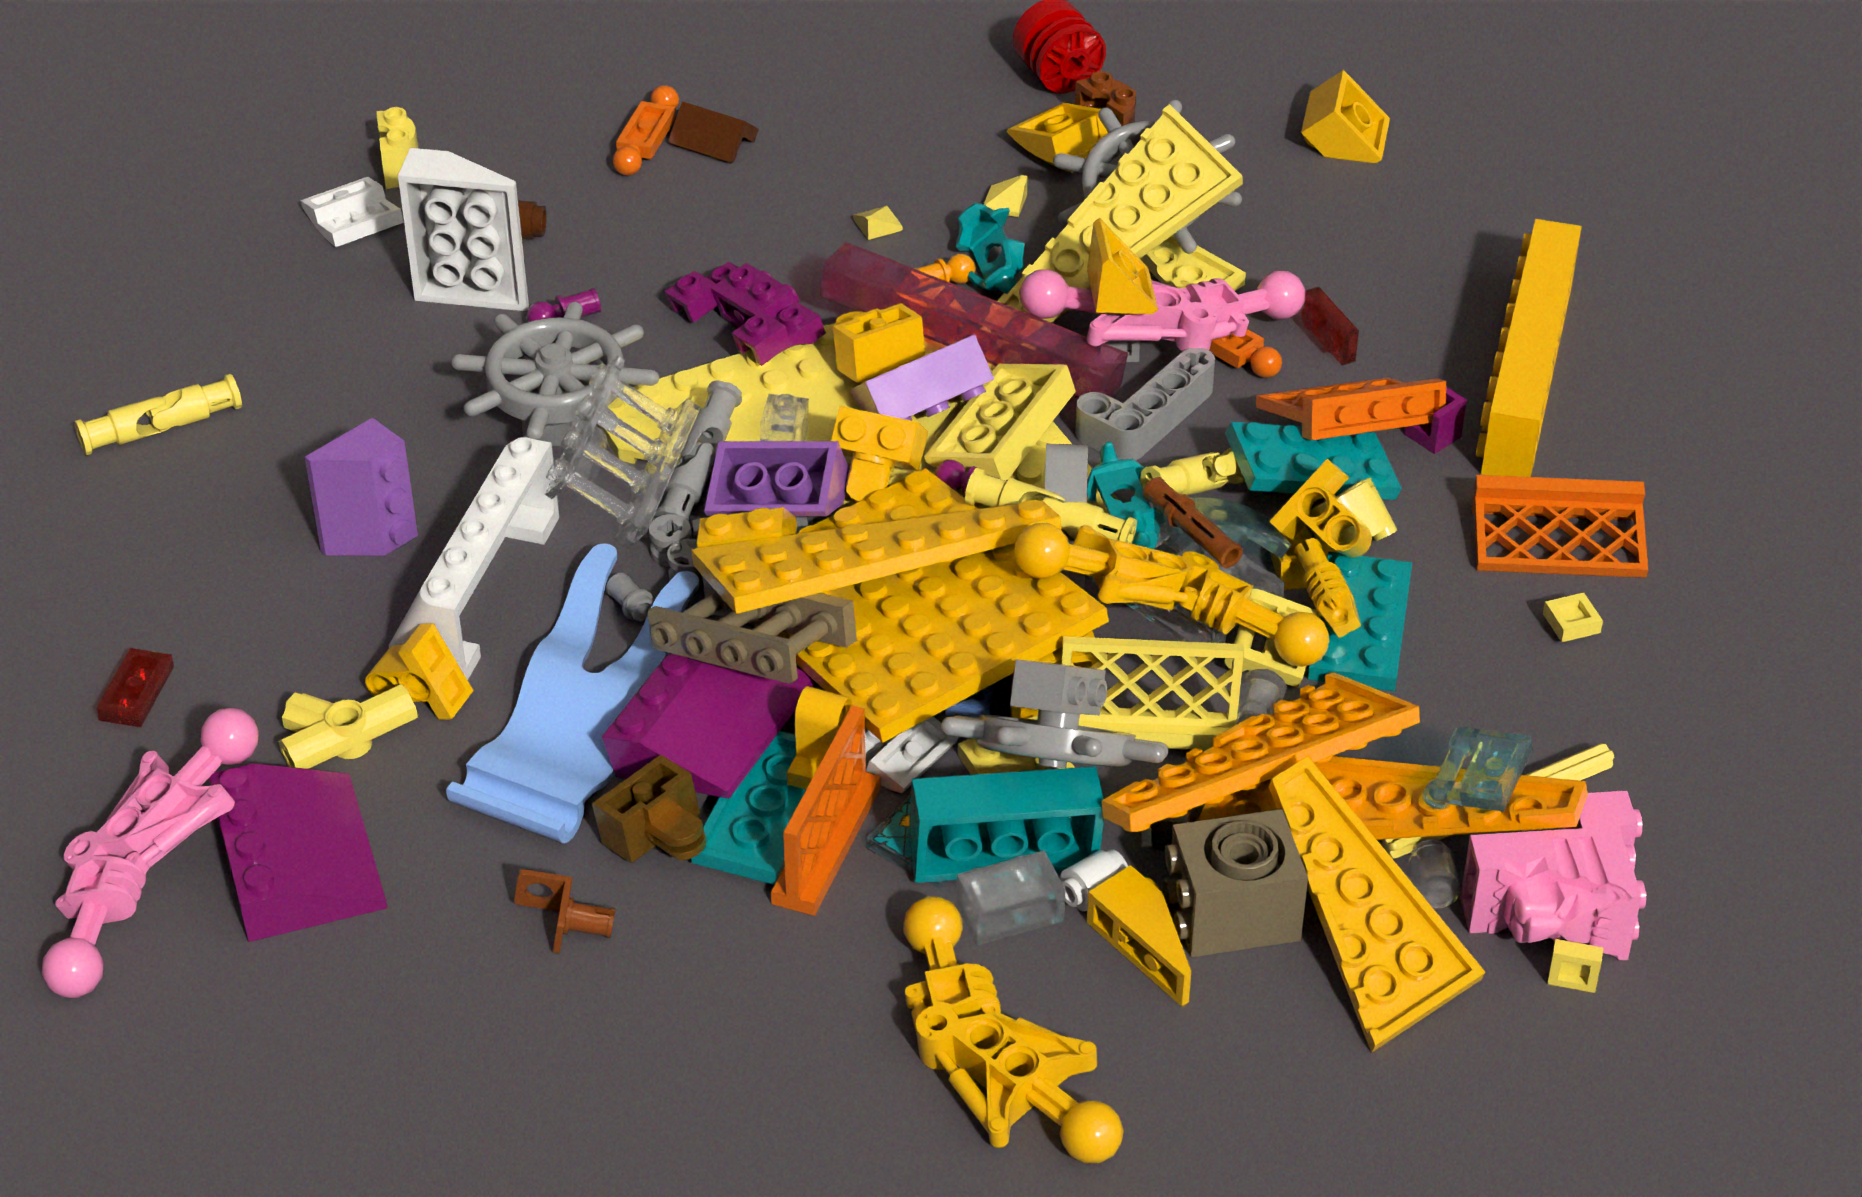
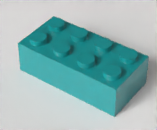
[908,766,1104,883]

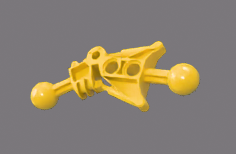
[1014,523,1329,667]
[903,896,1124,1164]

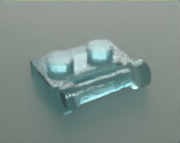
[1422,727,1533,812]

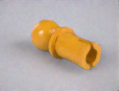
[903,254,976,294]

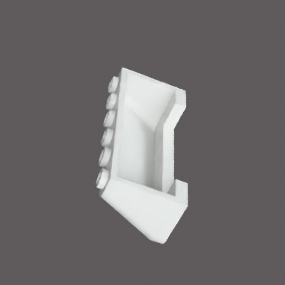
[389,437,559,680]

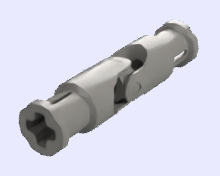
[654,380,743,521]

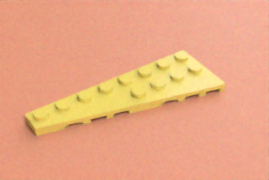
[977,104,1243,358]

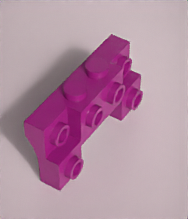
[664,261,826,366]

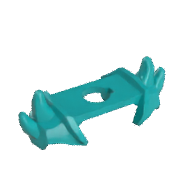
[956,203,1025,294]
[1087,441,1166,549]

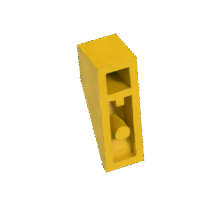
[1087,865,1191,1007]

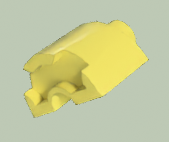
[377,107,418,190]
[1311,477,1397,557]

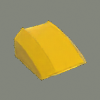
[1007,103,1108,173]

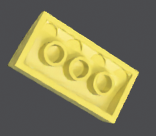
[924,364,1076,481]

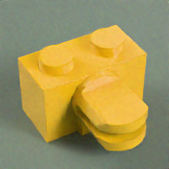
[833,303,925,383]
[831,406,928,503]

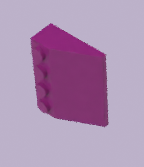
[602,653,815,799]
[209,763,387,942]

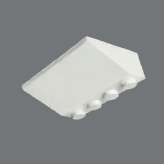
[398,148,529,311]

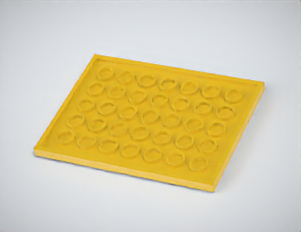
[754,468,1109,743]

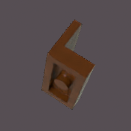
[669,101,759,163]

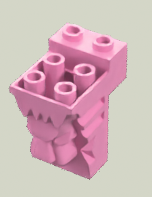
[1460,791,1646,960]

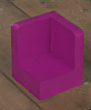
[1404,387,1467,454]

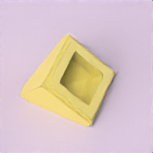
[984,175,1028,217]
[853,206,903,240]

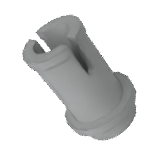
[606,573,654,621]

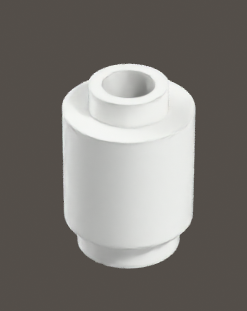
[1059,849,1128,911]

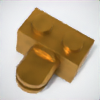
[592,754,707,863]

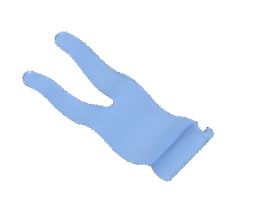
[446,544,699,844]

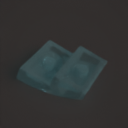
[1191,497,1291,558]

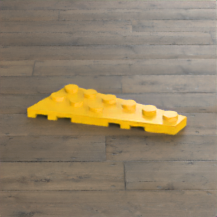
[1269,756,1486,1053]

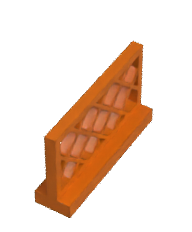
[1256,378,1447,440]
[1472,475,1648,578]
[771,705,881,916]

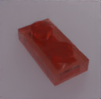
[1301,287,1359,366]
[96,648,174,728]

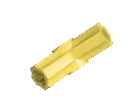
[278,684,418,769]

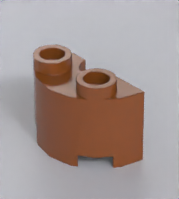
[1075,71,1136,126]

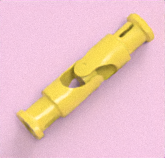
[74,374,242,456]
[1139,448,1245,496]
[965,467,1137,544]

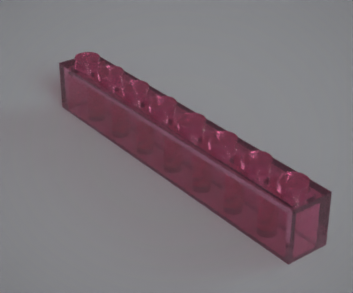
[820,242,1128,398]

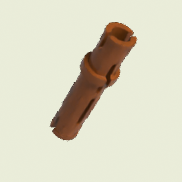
[1143,477,1243,568]

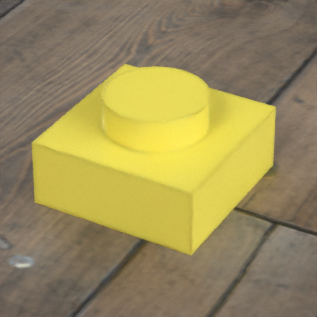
[1543,593,1603,642]
[1547,939,1604,993]

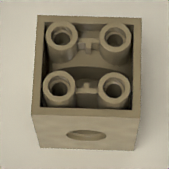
[1163,809,1308,957]

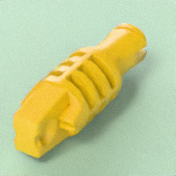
[1294,538,1361,638]

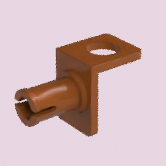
[514,869,615,954]

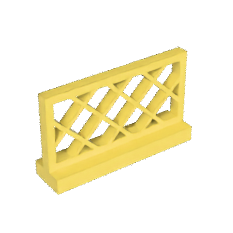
[1061,636,1244,750]

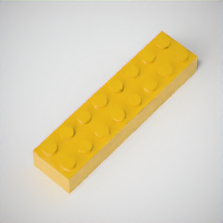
[1476,219,1582,477]

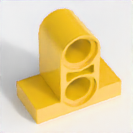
[1269,459,1372,558]
[365,623,474,720]
[787,686,853,789]

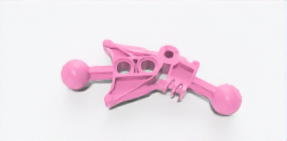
[1019,269,1305,351]
[42,708,259,998]

